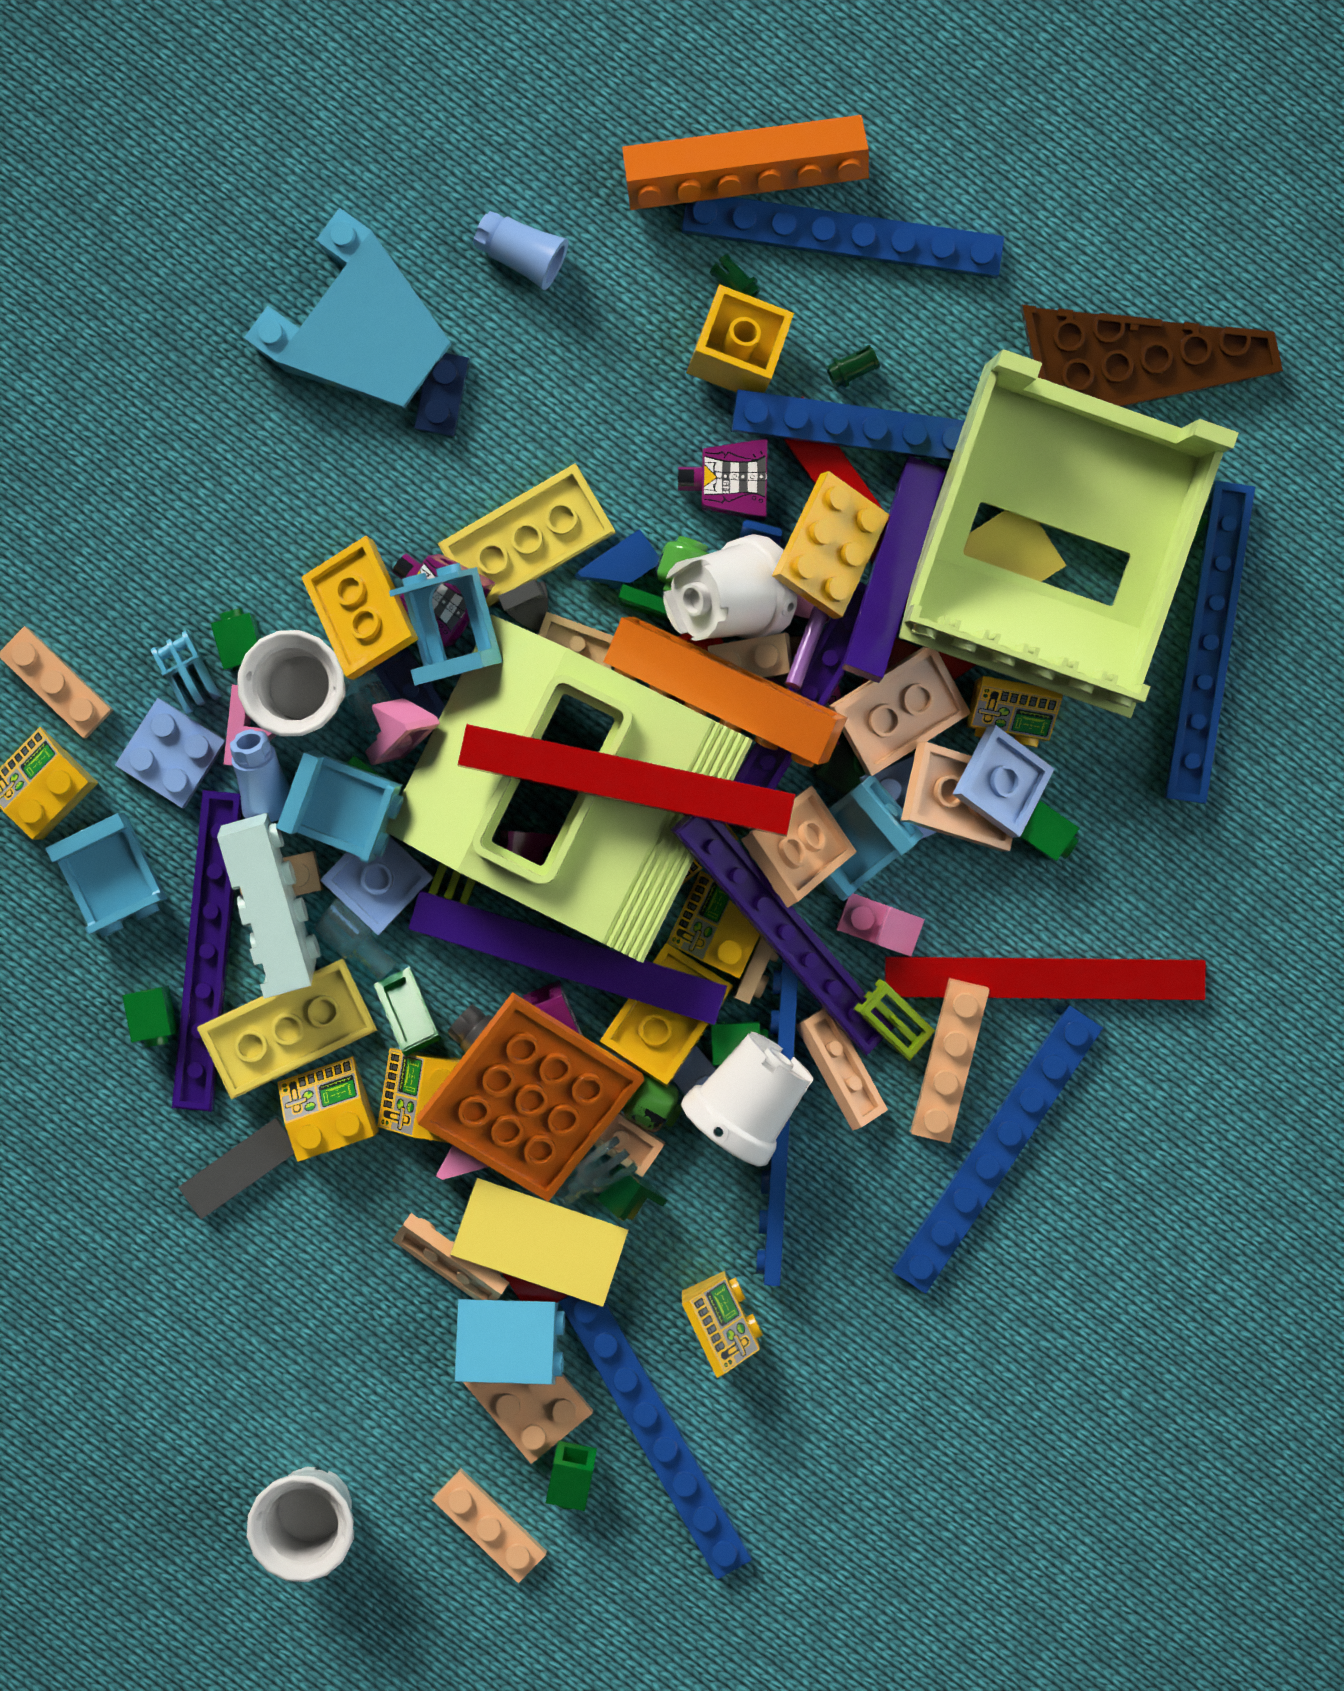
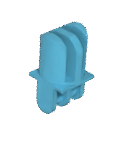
[151,630,221,715]

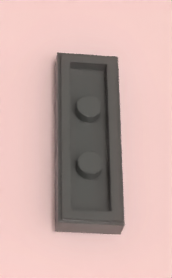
[178,1117,295,1219]

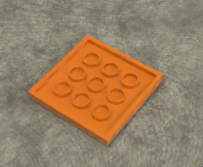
[417,992,644,1202]

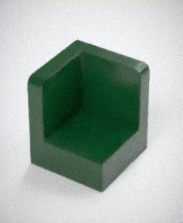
[597,1165,668,1221]

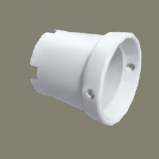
[663,534,798,641]
[238,630,346,737]
[681,1032,813,1166]
[247,1467,354,1582]

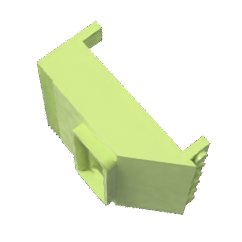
[899,349,1239,718]
[385,614,753,963]

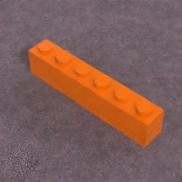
[622,115,869,210]
[603,617,848,767]

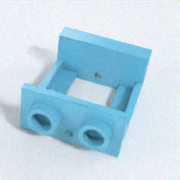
[389,563,503,686]

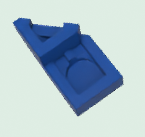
[574,529,660,590]

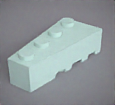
[217,813,321,999]

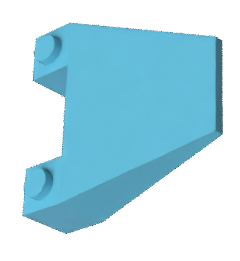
[244,208,452,408]

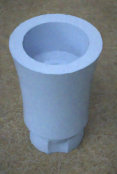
[473,211,569,290]
[230,729,291,822]

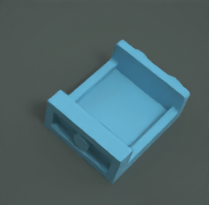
[276,750,404,863]
[822,775,923,901]
[45,813,167,938]
[455,1299,565,1385]

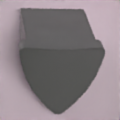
[498,580,549,631]

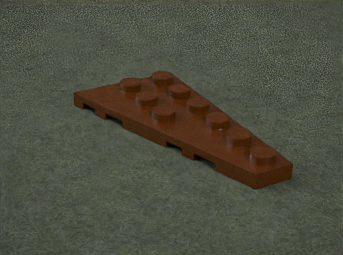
[1020,304,1283,407]

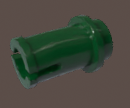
[709,254,761,298]
[826,345,880,388]

